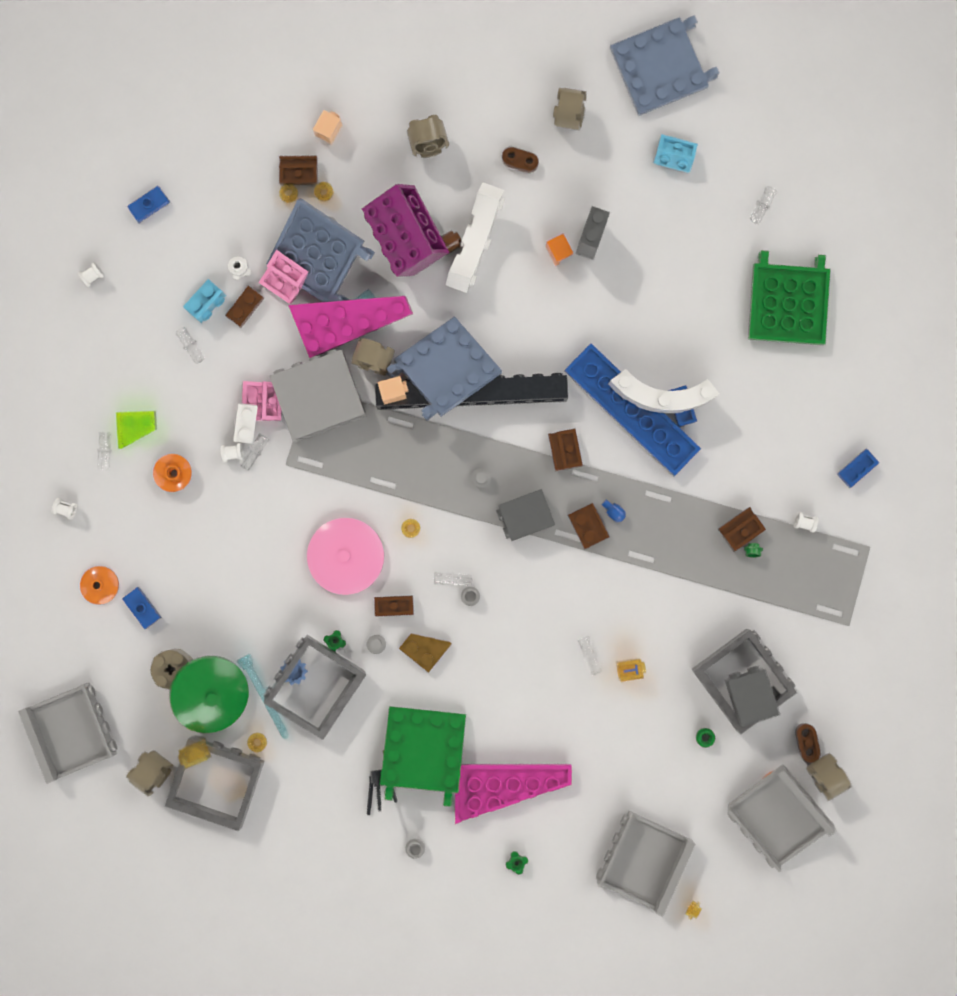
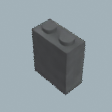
[576,206,610,260]
[496,489,555,542]
[724,666,780,727]

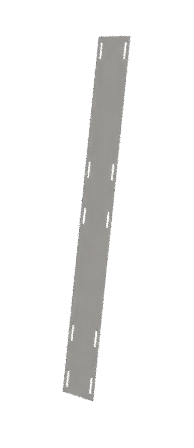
[286,402,870,626]

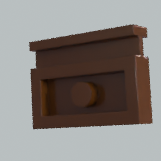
[279,156,318,185]
[548,428,583,472]
[567,503,610,549]
[718,507,766,552]

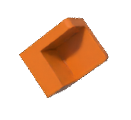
[545,233,573,266]

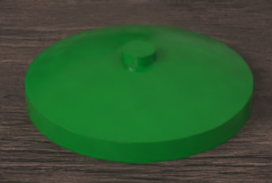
[169,656,249,733]

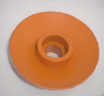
[153,454,192,492]
[80,566,119,604]

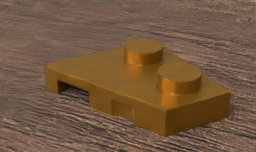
[399,633,452,673]

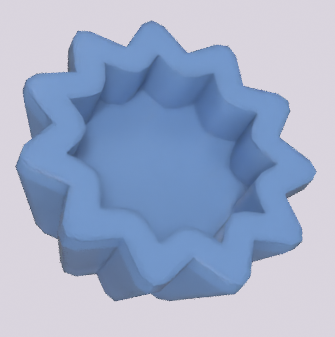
[280,659,308,686]

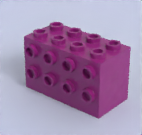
[361,184,449,277]

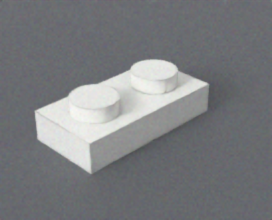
[233,403,258,444]

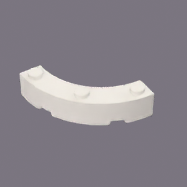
[446,182,505,293]
[608,369,719,413]

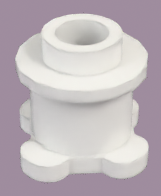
[228,256,251,280]

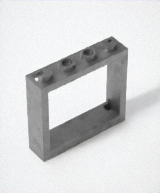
[691,629,797,734]
[263,634,366,740]
[165,735,265,831]

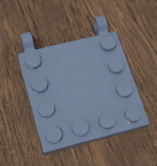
[610,15,720,116]
[266,198,375,302]
[386,316,502,421]

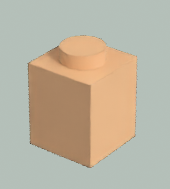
[313,110,342,145]
[378,376,409,405]

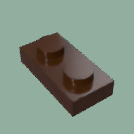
[225,286,264,328]
[374,595,414,617]

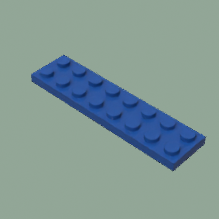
[564,343,701,476]

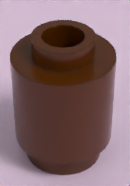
[441,230,462,256]

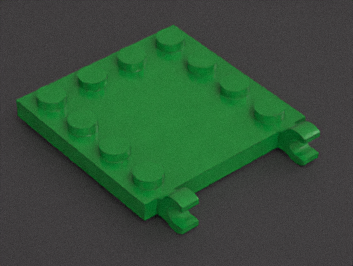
[748,250,831,345]
[380,706,466,807]

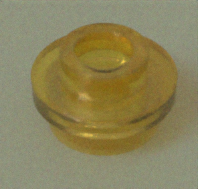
[314,182,333,201]
[279,184,298,203]
[401,519,420,538]
[247,732,267,752]
[685,901,702,920]

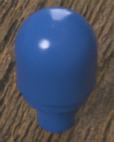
[601,499,626,522]

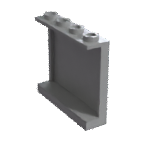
[270,349,367,443]
[18,683,118,784]
[727,764,836,872]
[596,811,695,916]

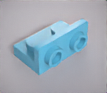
[653,134,698,173]
[183,279,226,323]

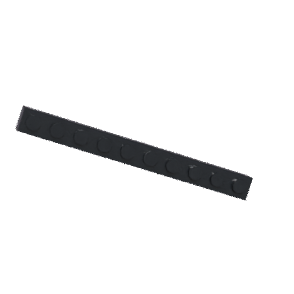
[375,373,568,410]

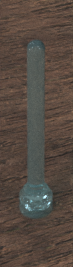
[236,653,289,739]

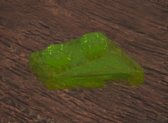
[116,411,157,449]

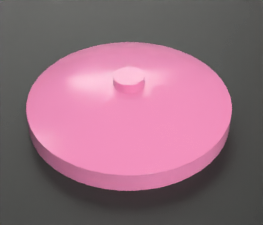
[307,518,384,595]

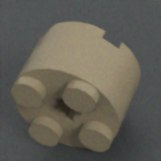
[553,88,587,130]
[407,115,449,158]
[351,338,395,376]
[150,649,193,689]
[126,750,173,797]
[806,753,851,801]

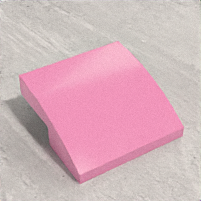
[259,250,309,304]
[242,381,282,421]

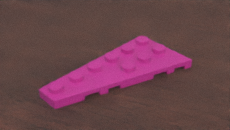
[288,296,413,358]
[455,764,572,824]

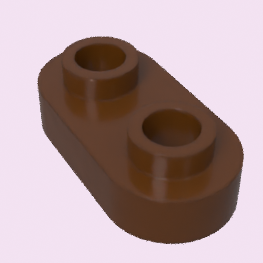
[502,147,539,173]
[795,723,821,763]

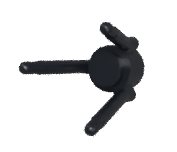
[367,769,398,816]

